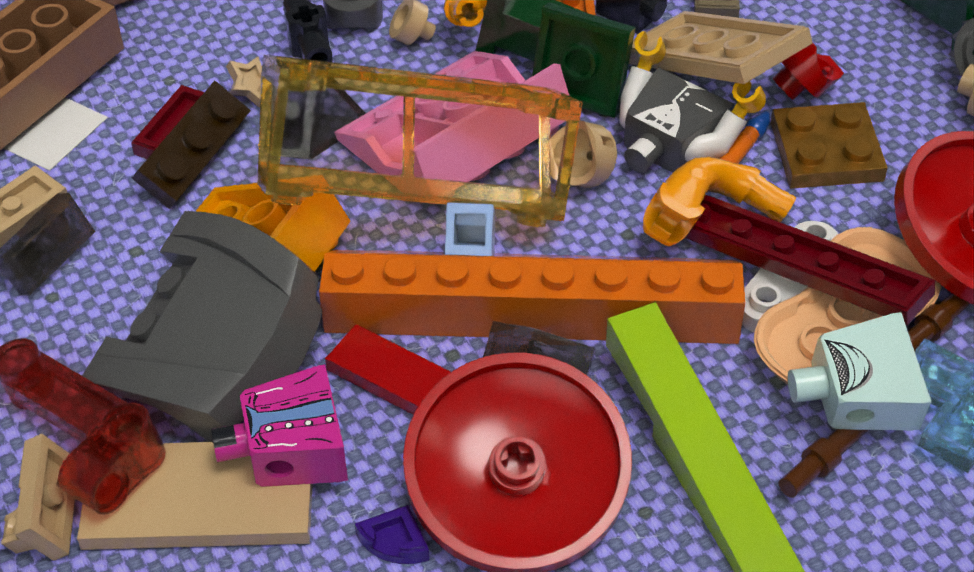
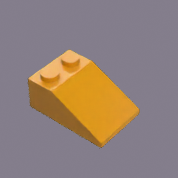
[196,175,351,272]

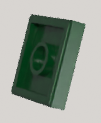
[532,2,636,118]

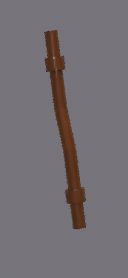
[778,293,971,498]

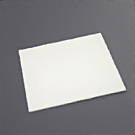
[3,98,108,171]

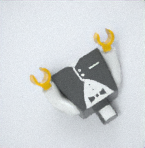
[619,31,766,173]

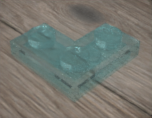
[915,338,974,473]

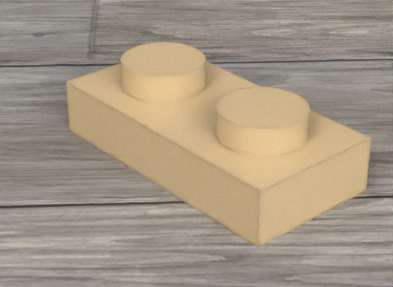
[0,165,70,249]

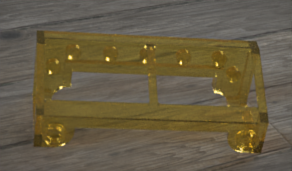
[257,54,583,227]

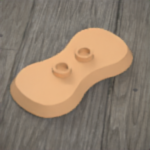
[754,227,941,384]

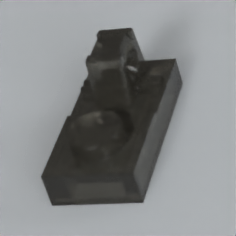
[0,193,96,296]

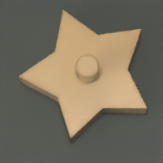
[226,57,279,108]

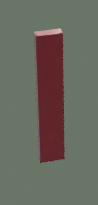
[685,194,936,326]

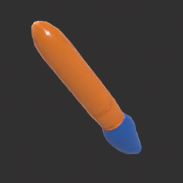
[719,111,770,164]

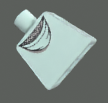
[788,312,931,431]

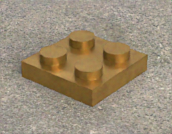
[771,102,888,189]

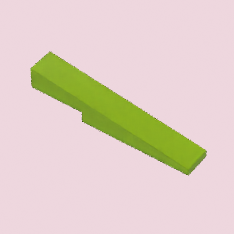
[606,302,805,572]

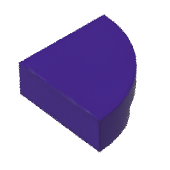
[355,505,430,564]

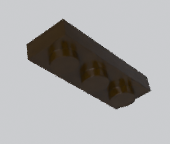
[131,80,251,209]

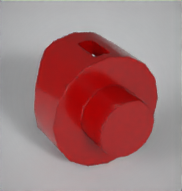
[772,43,844,100]

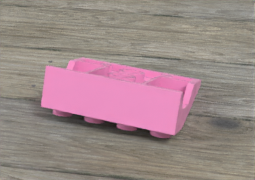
[334,51,575,204]

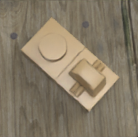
[1,434,79,561]

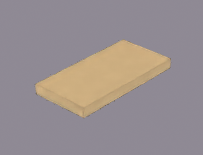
[629,11,813,84]
[77,442,313,550]

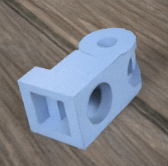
[445,202,495,256]

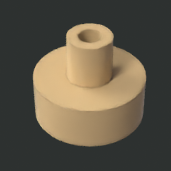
[389,0,436,45]

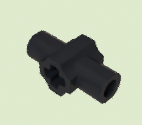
[283,0,333,71]

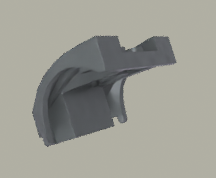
[79,211,322,442]

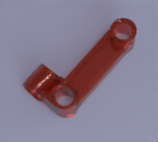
[0,338,166,515]

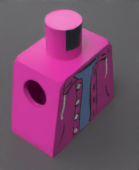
[211,364,348,487]

